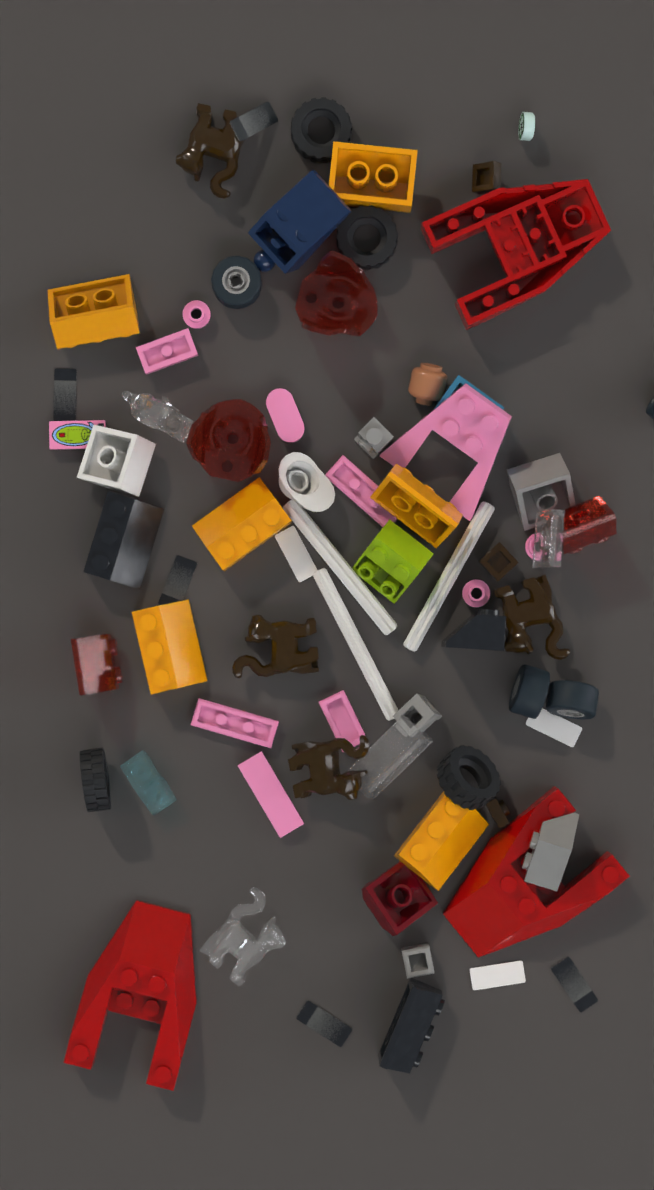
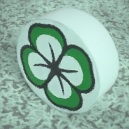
[518,112,535,141]

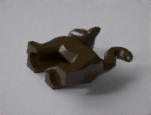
[176,103,245,199]
[494,574,570,660]
[232,615,319,678]
[288,735,369,800]

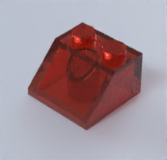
[548,496,617,554]
[71,634,123,696]

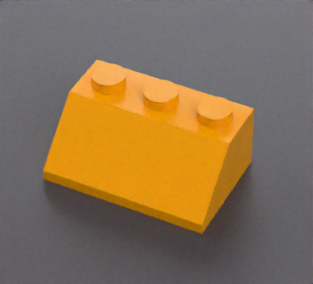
[329,141,418,213]
[47,274,140,349]
[370,463,463,549]
[192,477,292,571]
[132,599,208,694]
[394,791,489,891]

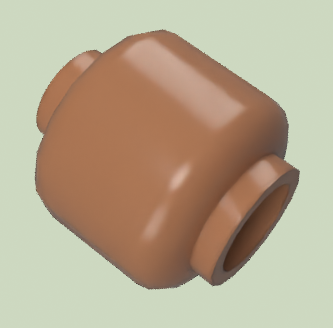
[408,363,448,406]

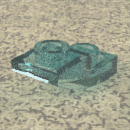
[120,750,177,815]

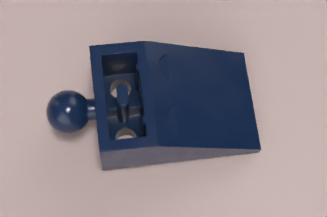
[248,170,352,274]

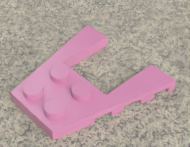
[380,383,512,521]

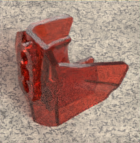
[295,251,378,337]
[186,399,271,482]

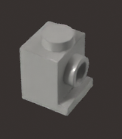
[354,417,394,459]
[393,693,442,738]

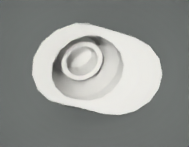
[278,452,335,512]

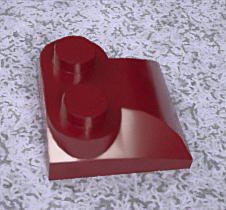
[361,861,438,936]

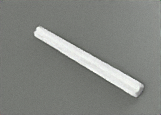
[283,499,397,635]
[403,501,495,652]
[313,568,398,721]

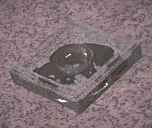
[532,509,565,569]

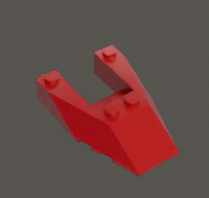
[420,179,611,330]
[443,786,630,958]
[63,900,197,1091]

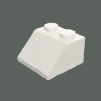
[77,425,156,497]

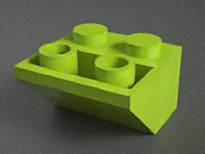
[352,519,434,604]

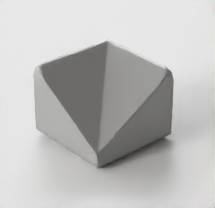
[401,943,435,979]

